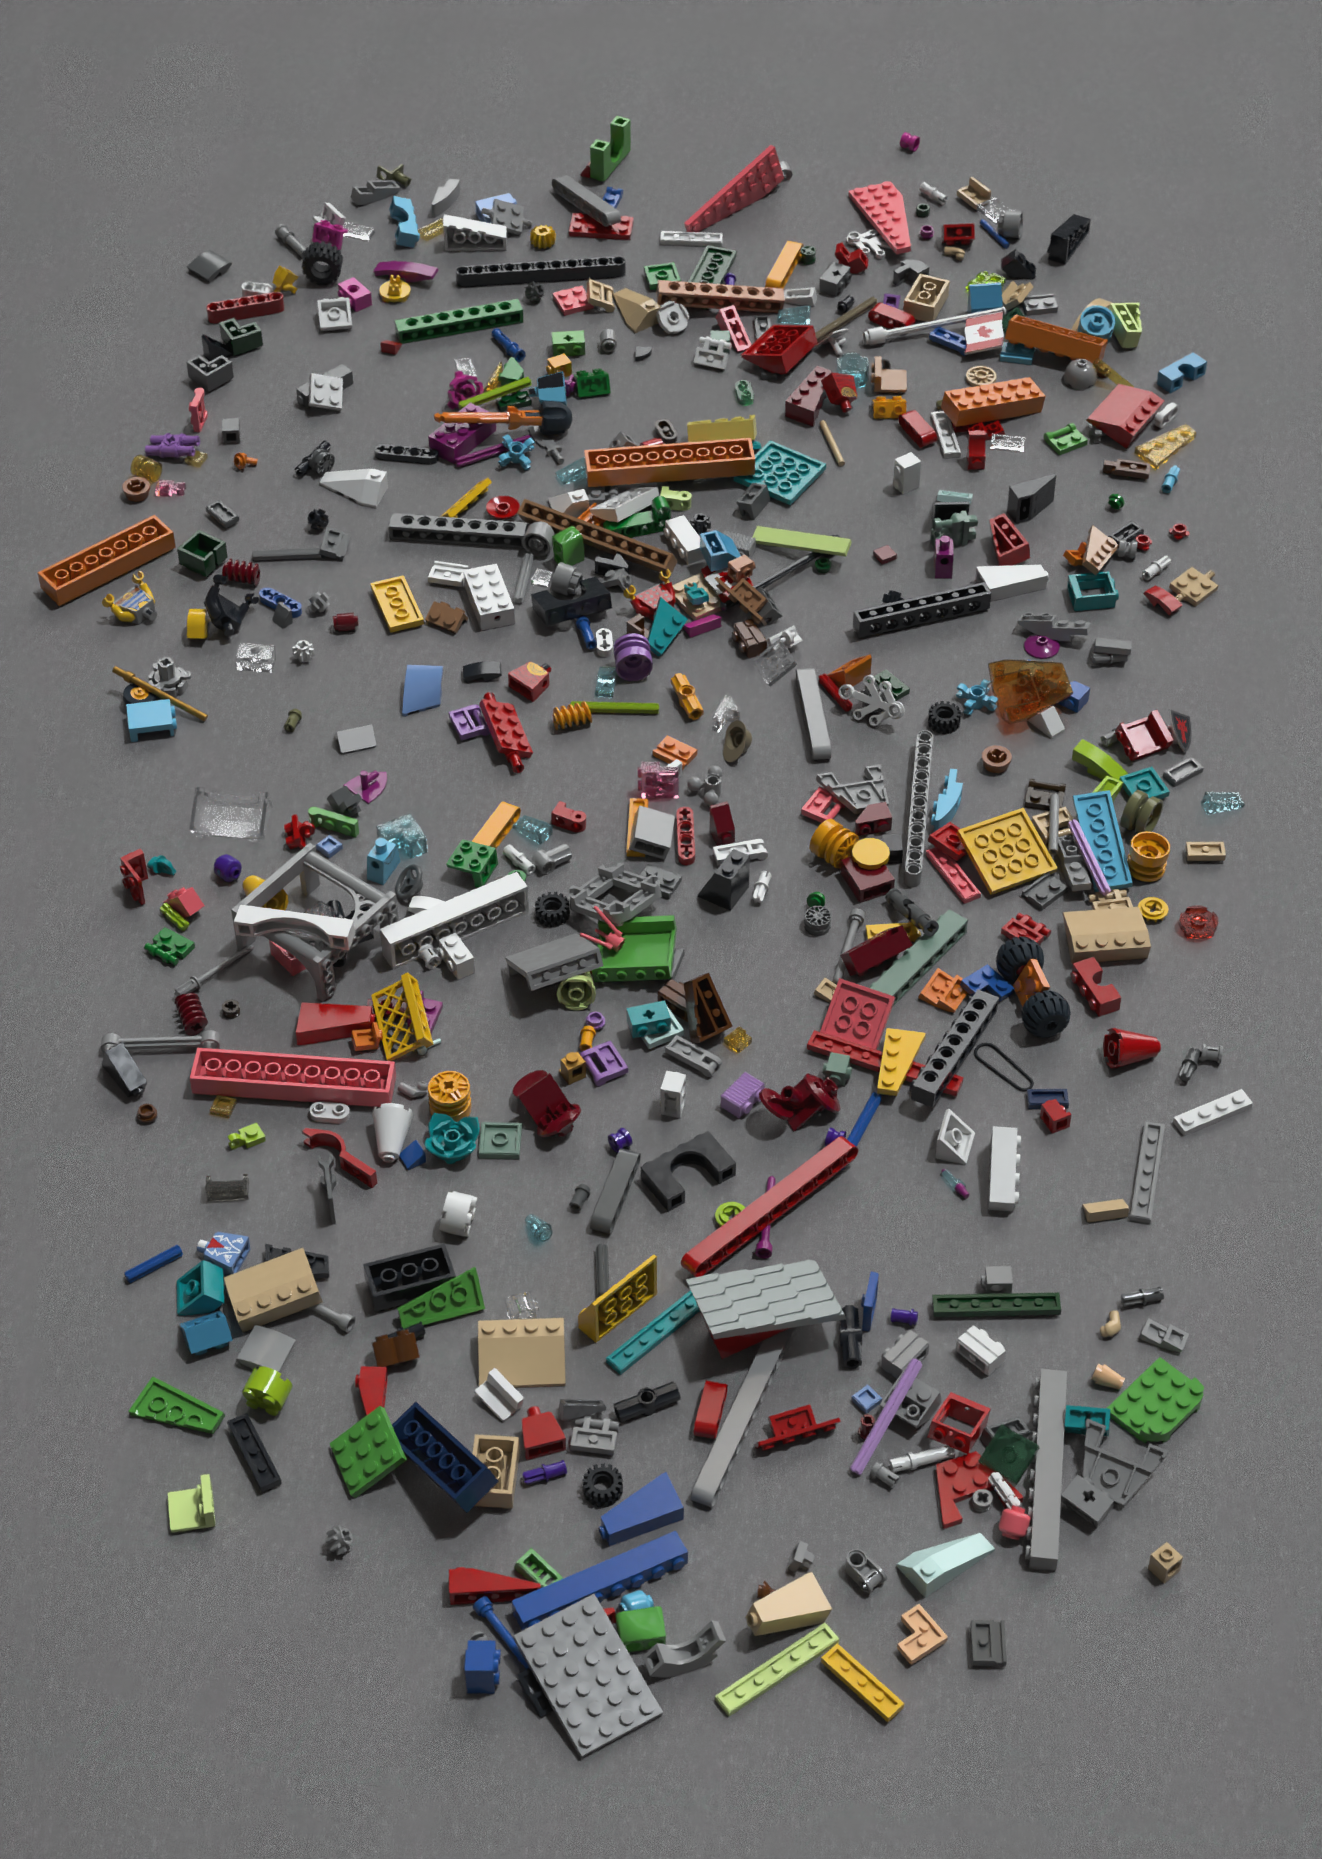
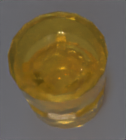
[130,455,163,483]

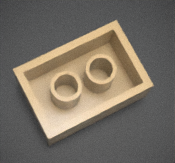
[903,274,950,322]
[472,1434,520,1508]

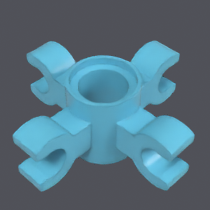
[498,434,535,471]
[956,679,998,715]

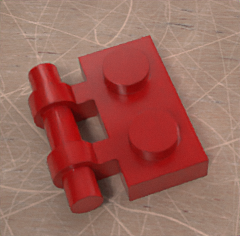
[1001,913,1051,945]

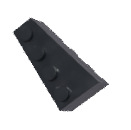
[1047,214,1091,265]

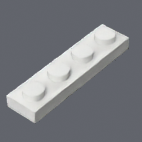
[1173,1089,1253,1136]

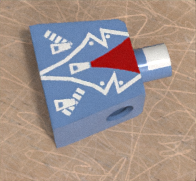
[197,1232,251,1276]

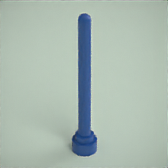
[473,1596,529,1669]

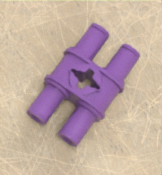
[145,433,200,458]

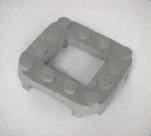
[569,863,662,926]

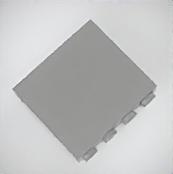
[505,933,604,991]

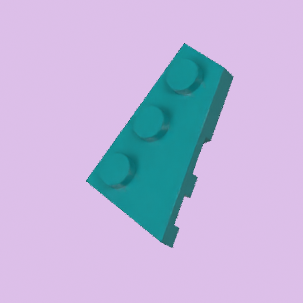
[647,598,688,657]

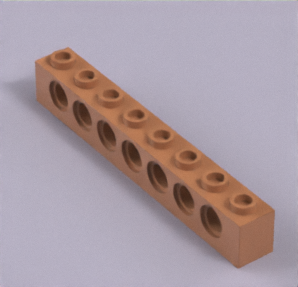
[656,280,785,313]

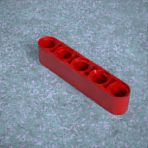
[207,292,284,324]

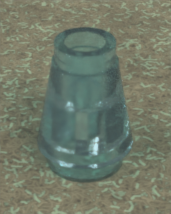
[525,1214,553,1242]

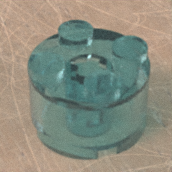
[836,352,869,388]

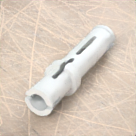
[888,1445,955,1473]

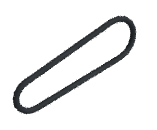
[974,1043,1034,1091]

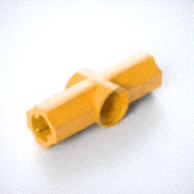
[671,673,704,720]

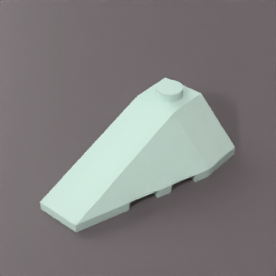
[897,1533,995,1598]

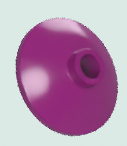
[1024,634,1060,659]

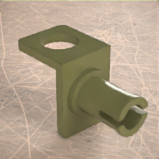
[377,164,411,187]

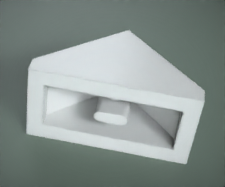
[1027,706,1065,739]

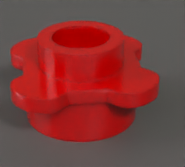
[1169,523,1190,540]
[1136,534,1152,551]

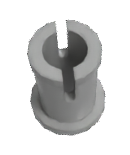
[870,1462,900,1488]

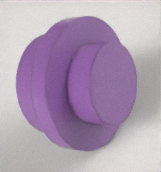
[586,1011,605,1030]

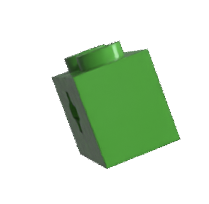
[552,330,585,357]

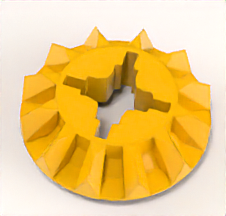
[1138,897,1169,923]

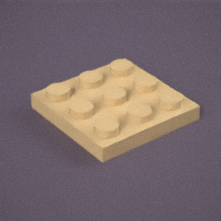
[673,573,722,621]

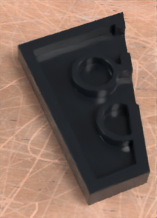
[265,1244,329,1279]

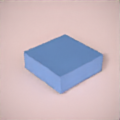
[316,835,343,858]
[851,1385,882,1414]

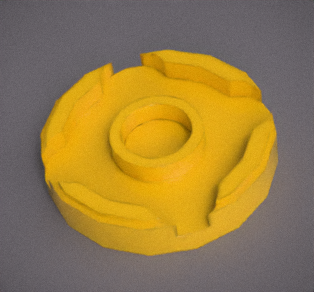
[852,838,890,870]

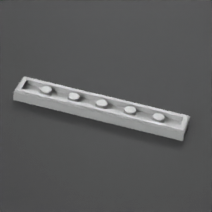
[1130,1121,1165,1224]

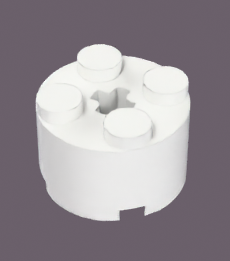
[439,1190,477,1237]

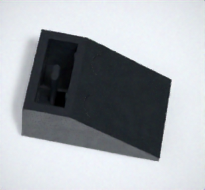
[1007,474,1056,524]

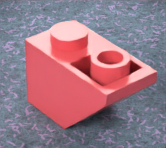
[163,887,205,918]

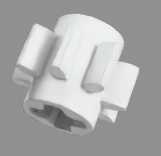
[292,640,315,662]

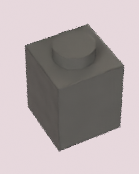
[222,418,240,444]

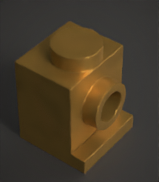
[559,1052,586,1085]

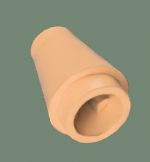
[1091,1364,1125,1390]

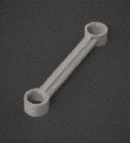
[101,1030,221,1053]

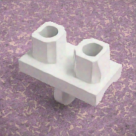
[767,626,803,655]

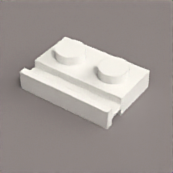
[428,561,468,587]

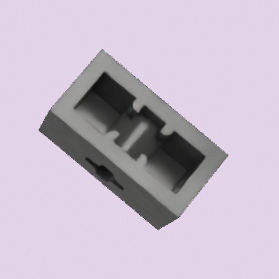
[819,262,852,297]

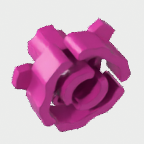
[447,371,484,410]

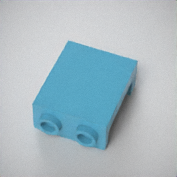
[126,699,177,742]

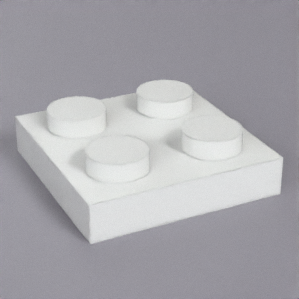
[309,373,343,411]

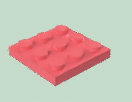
[820,978,895,1050]

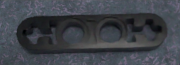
[375,444,439,465]

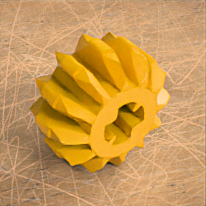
[530,225,556,249]

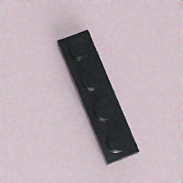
[227,1413,282,1493]

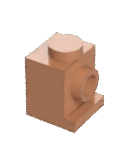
[728,555,756,584]

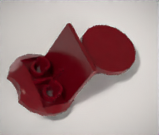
[513,1070,581,1137]
[759,1073,841,1131]

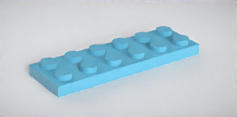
[1073,790,1132,892]

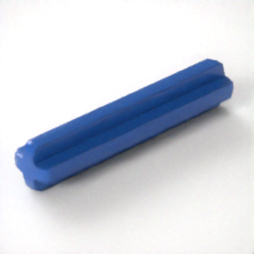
[124,1245,183,1283]

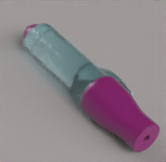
[942,1169,970,1199]

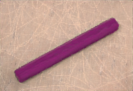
[455,435,531,467]

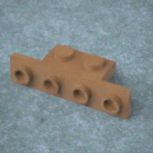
[715,577,768,626]

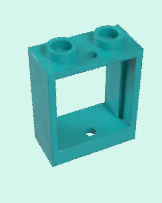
[1067,571,1119,611]

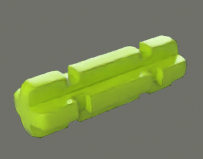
[160,903,189,931]

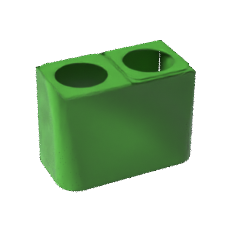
[552,526,585,566]
[616,1606,666,1652]

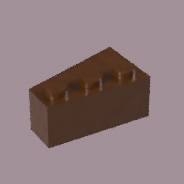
[684,973,733,1044]

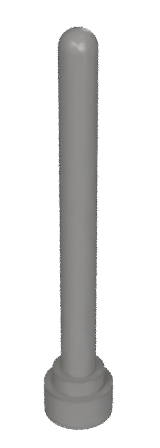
[833,908,866,984]
[309,1304,356,1332]

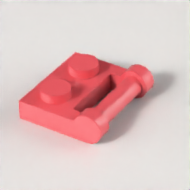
[189,388,208,433]
[801,786,846,823]

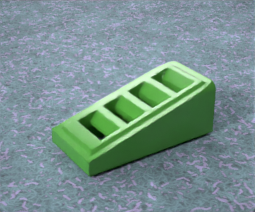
[514,1548,564,1588]

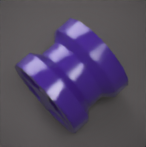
[608,1128,633,1153]
[825,1128,846,1147]

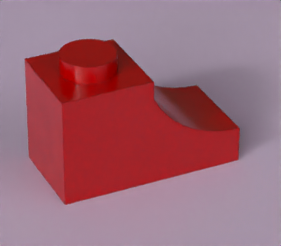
[966,430,986,470]

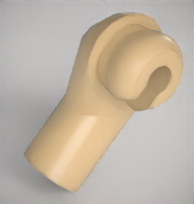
[944,247,965,260]
[1100,1311,1121,1337]

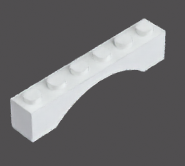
[234,905,355,950]

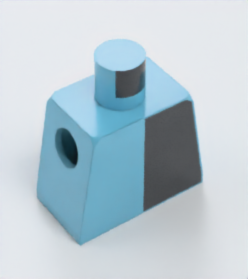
[529,372,567,406]

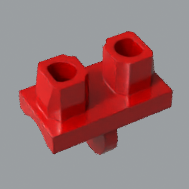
[284,814,315,850]

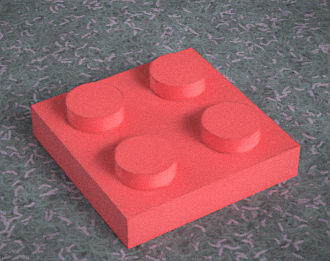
[553,286,594,316]

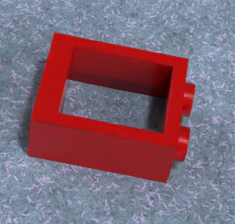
[928,1392,991,1454]

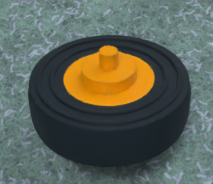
[123,683,156,705]

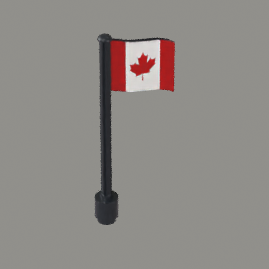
[701,535,841,612]

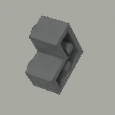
[186,355,234,392]

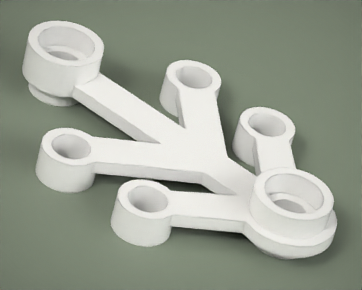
[846,229,891,260]
[839,675,905,726]

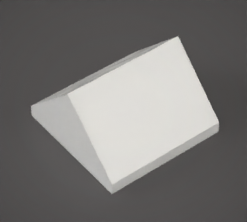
[935,1109,975,1165]

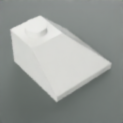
[547,489,589,518]

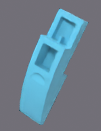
[931,769,963,832]

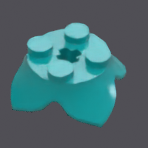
[424,1113,480,1164]

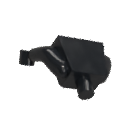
[204,574,259,636]

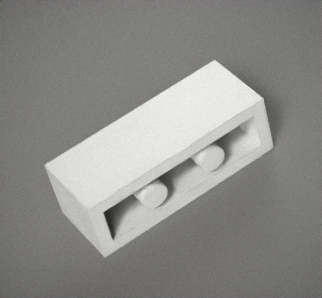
[664,515,704,564]

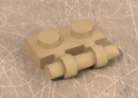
[1088,889,1133,910]

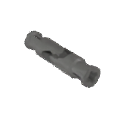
[885,888,939,936]

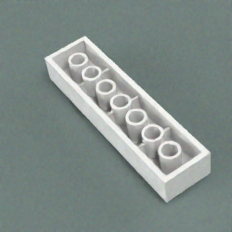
[380,872,529,969]

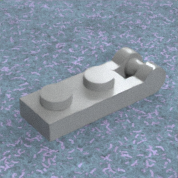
[665,1035,722,1077]

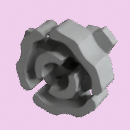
[148,657,191,698]

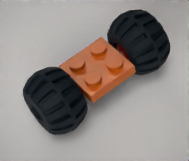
[996,937,1071,1038]

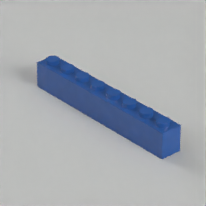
[512,1531,688,1631]

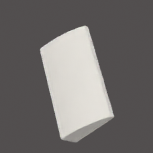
[590,487,659,522]

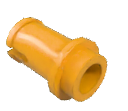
[579,1026,596,1051]

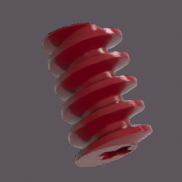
[222,558,261,586]
[174,993,208,1036]

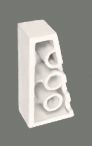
[988,1126,1021,1212]

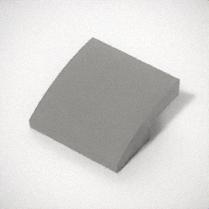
[1095,638,1132,655]
[236,1325,295,1372]

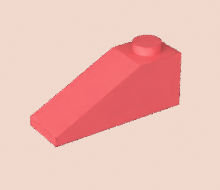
[716,305,751,353]

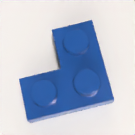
[960,964,1014,1002]

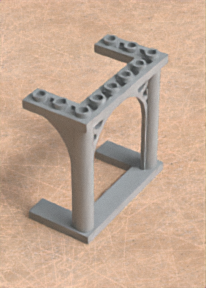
[231,843,399,1001]

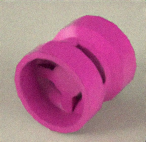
[900,132,920,151]

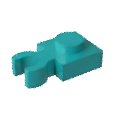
[684,582,709,605]

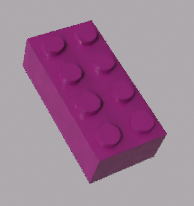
[428,403,497,464]

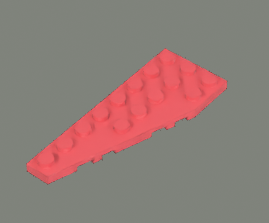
[684,145,784,232]
[849,181,911,255]

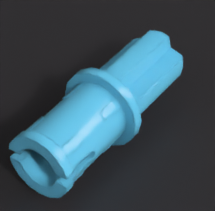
[1161,465,1180,493]

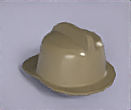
[723,720,752,762]

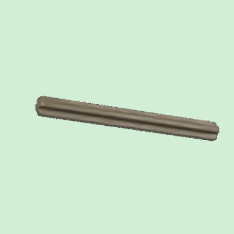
[815,296,877,342]

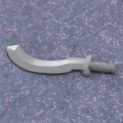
[529,426,564,464]

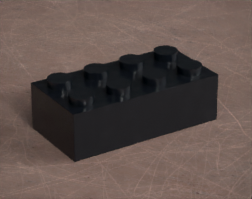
[363,1243,456,1312]

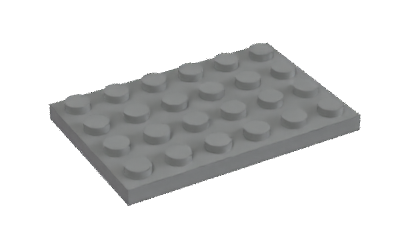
[513,1594,663,1759]

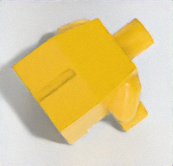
[272,265,298,294]

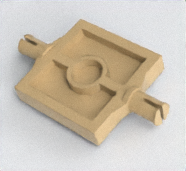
[1169,567,1219,607]

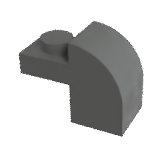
[893,259,929,286]
[327,786,362,817]

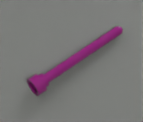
[755,1176,776,1259]

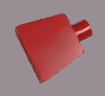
[522,1406,566,1460]

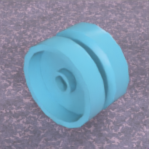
[1077,305,1115,343]

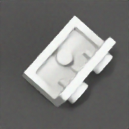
[312,203,345,226]

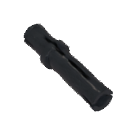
[294,440,331,476]

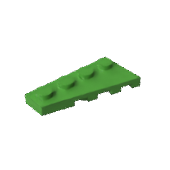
[397,1267,485,1328]
[128,1376,225,1434]

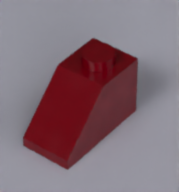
[709,801,735,846]

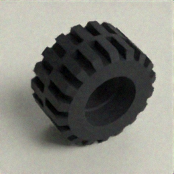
[302,241,343,285]

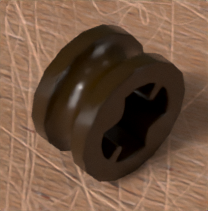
[222,999,240,1019]

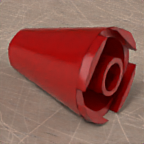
[1103,1028,1161,1068]

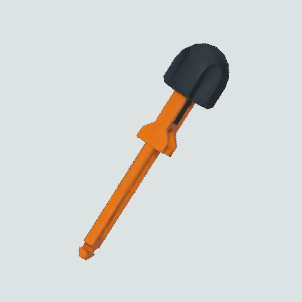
[434,401,572,435]

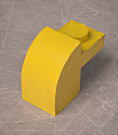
[187,609,211,638]

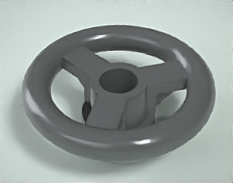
[396,864,423,900]

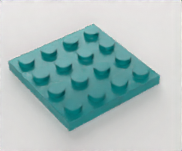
[734,440,826,505]

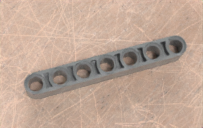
[551,175,621,227]
[796,668,831,760]

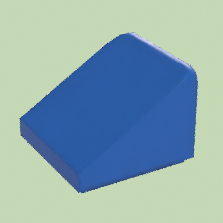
[399,1140,426,1170]

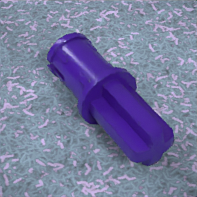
[522,1460,567,1485]

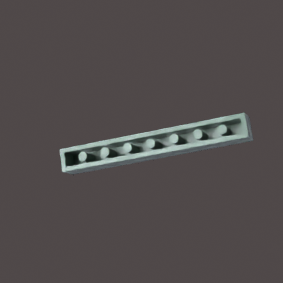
[869,909,968,1006]

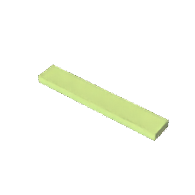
[752,526,852,556]
[715,1623,839,1717]

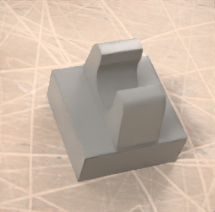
[787,1541,815,1572]

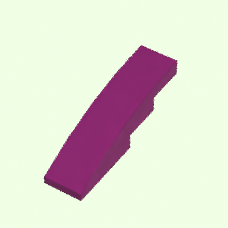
[373,261,438,283]

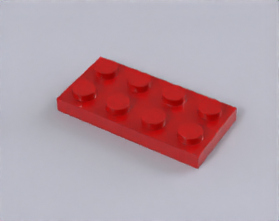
[569,213,634,240]

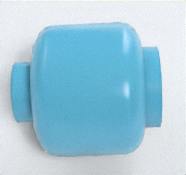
[618,1590,654,1612]

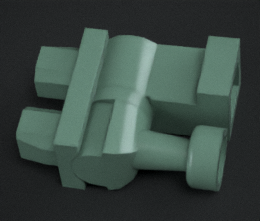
[930,511,978,549]

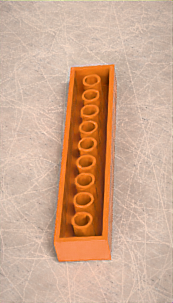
[584,438,755,487]

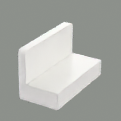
[335,724,376,753]
[475,1368,524,1422]

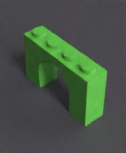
[590,116,631,181]

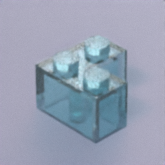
[376,813,428,859]

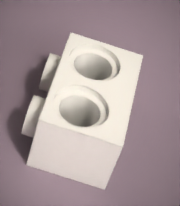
[661,1071,686,1118]

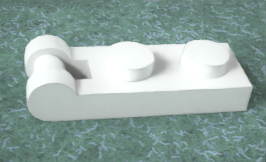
[713,839,768,865]

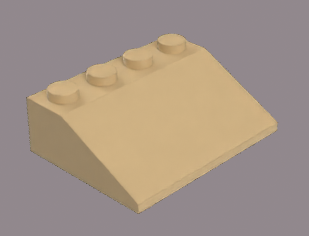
[1063,907,1151,964]
[224,1248,323,1332]
[478,1318,566,1388]

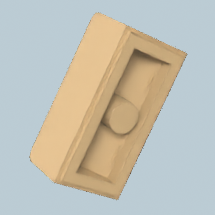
[1082,1199,1129,1222]

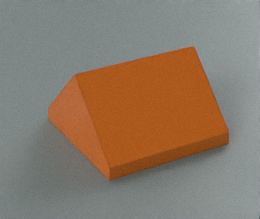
[827,654,872,691]

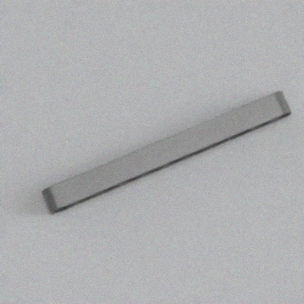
[904,730,933,887]
[691,1327,797,1507]

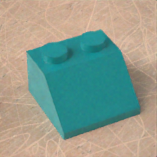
[177,1260,224,1316]

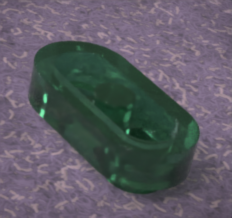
[735,380,754,406]

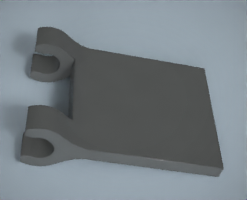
[318,1154,336,1224]

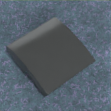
[187,250,232,283]

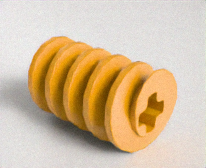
[553,701,592,730]

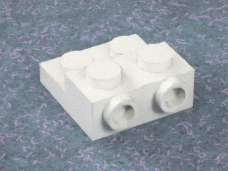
[317,297,352,331]

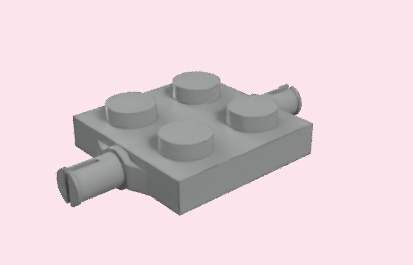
[481,199,533,235]

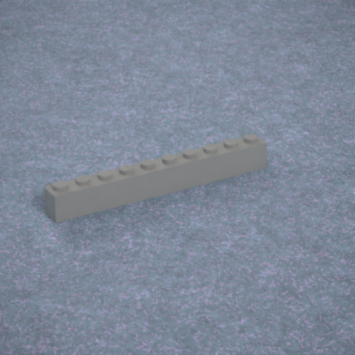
[1025,1369,1067,1571]

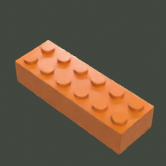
[1005,315,1108,365]
[941,377,1045,427]

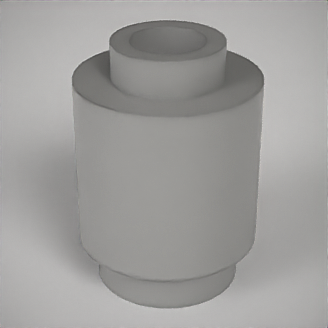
[600,329,617,352]

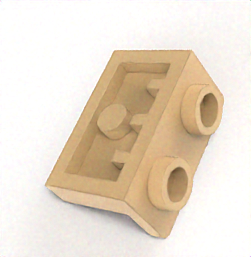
[1002,281,1033,310]

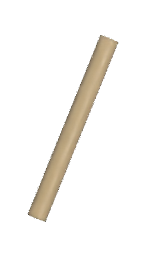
[819,420,845,466]

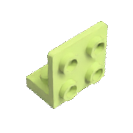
[168,1474,216,1533]

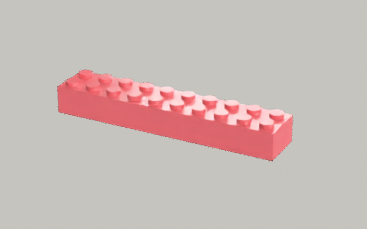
[190,1048,396,1107]

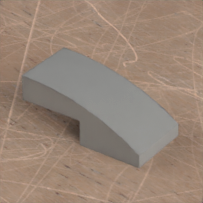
[1139,1318,1189,1352]

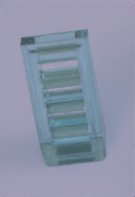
[778,306,811,324]
[556,457,586,485]
[1201,792,1245,814]
[512,815,553,845]

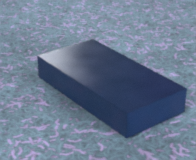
[1026,1089,1069,1109]

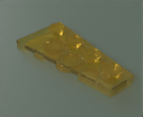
[1134,424,1197,470]

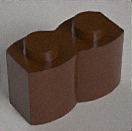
[371,1329,420,1367]

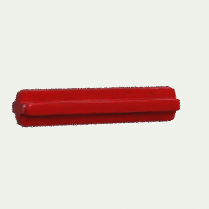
[818,673,853,712]

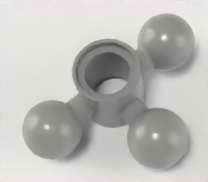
[687,765,722,806]

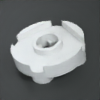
[656,301,689,334]

